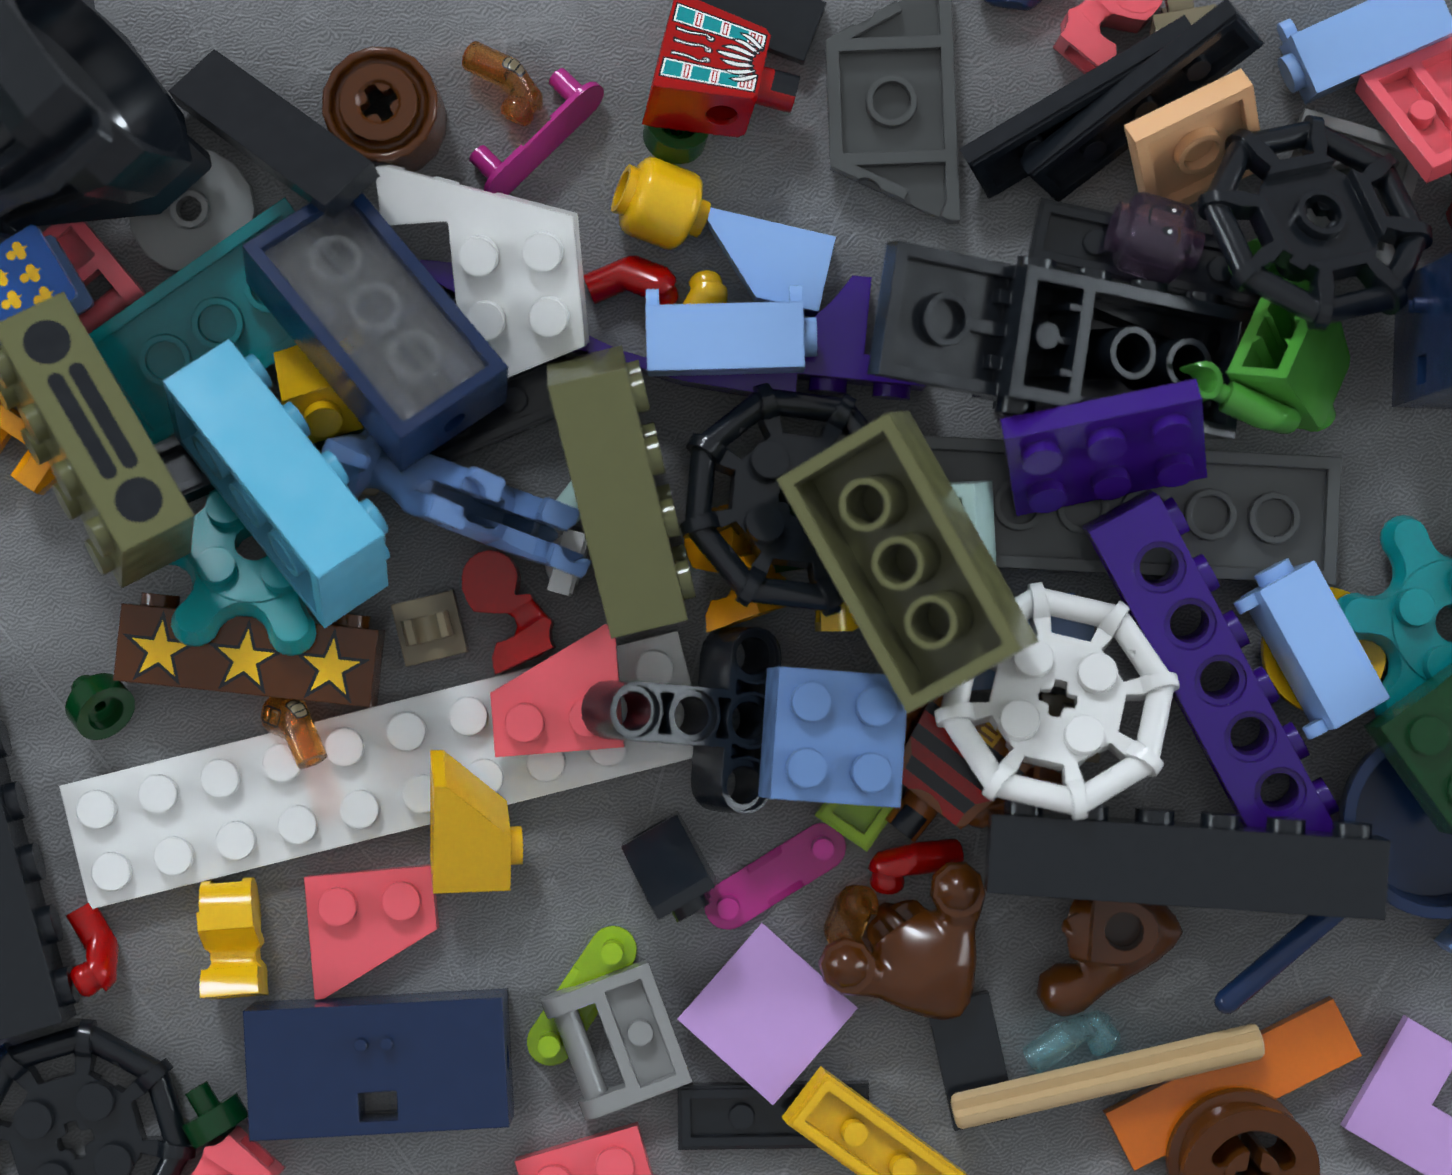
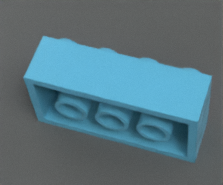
[163,339,390,629]

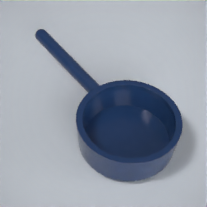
[1214,746,1452,1014]

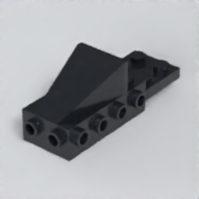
[867,240,1253,439]

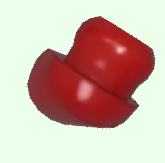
[583,255,679,305]
[868,838,964,895]
[66,903,119,997]

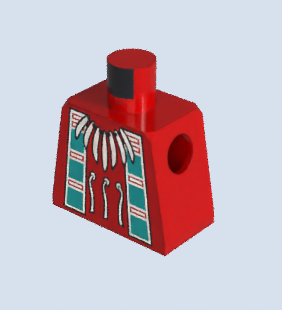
[642,0,800,138]

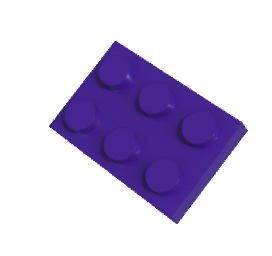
[1000,379,1207,516]

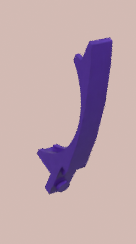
[420,259,926,401]

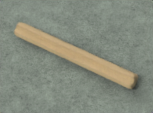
[950,1024,1265,1129]

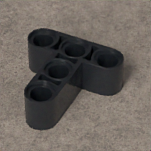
[581,627,782,814]

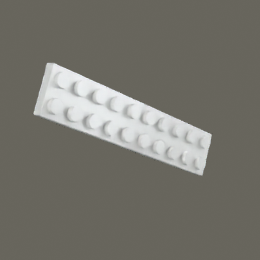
[59,631,693,909]

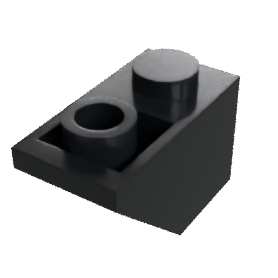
[621,811,716,922]

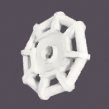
[934,582,1180,821]

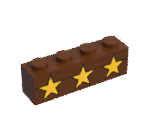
[113,592,385,707]

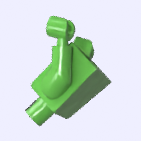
[1179,238,1350,434]

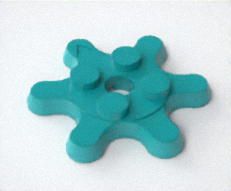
[169,489,317,656]
[1337,515,1452,717]

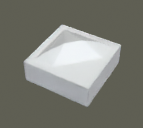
[545,529,588,597]

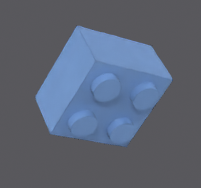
[758,666,907,808]

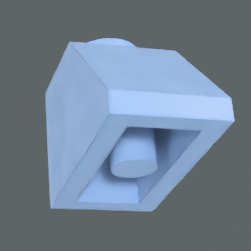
[708,208,836,317]

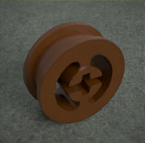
[1165,1088,1320,1175]

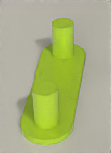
[527,926,637,1066]

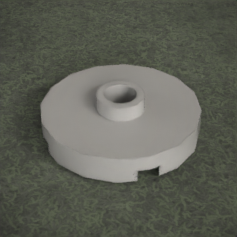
[129,149,258,272]

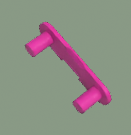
[469,68,604,195]
[704,823,846,930]

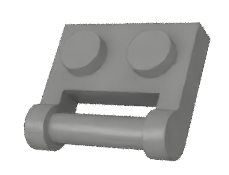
[540,959,693,1120]

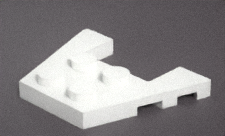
[375,164,589,378]

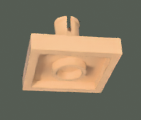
[1124,68,1260,222]

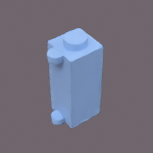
[1276,0,1452,105]
[645,285,817,377]
[1233,558,1390,740]

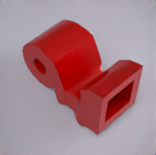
[462,550,556,675]

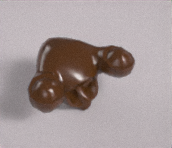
[818,862,986,1020]
[1036,899,1183,1018]

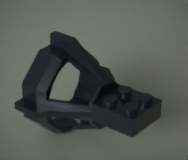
[0,0,212,238]

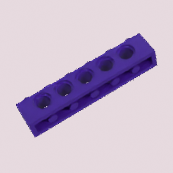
[1082,489,1339,832]

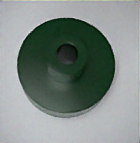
[643,125,709,164]
[65,673,135,740]
[181,1081,248,1149]

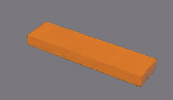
[1103,996,1362,1171]

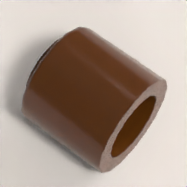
[322,46,447,172]

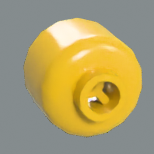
[611,156,711,250]

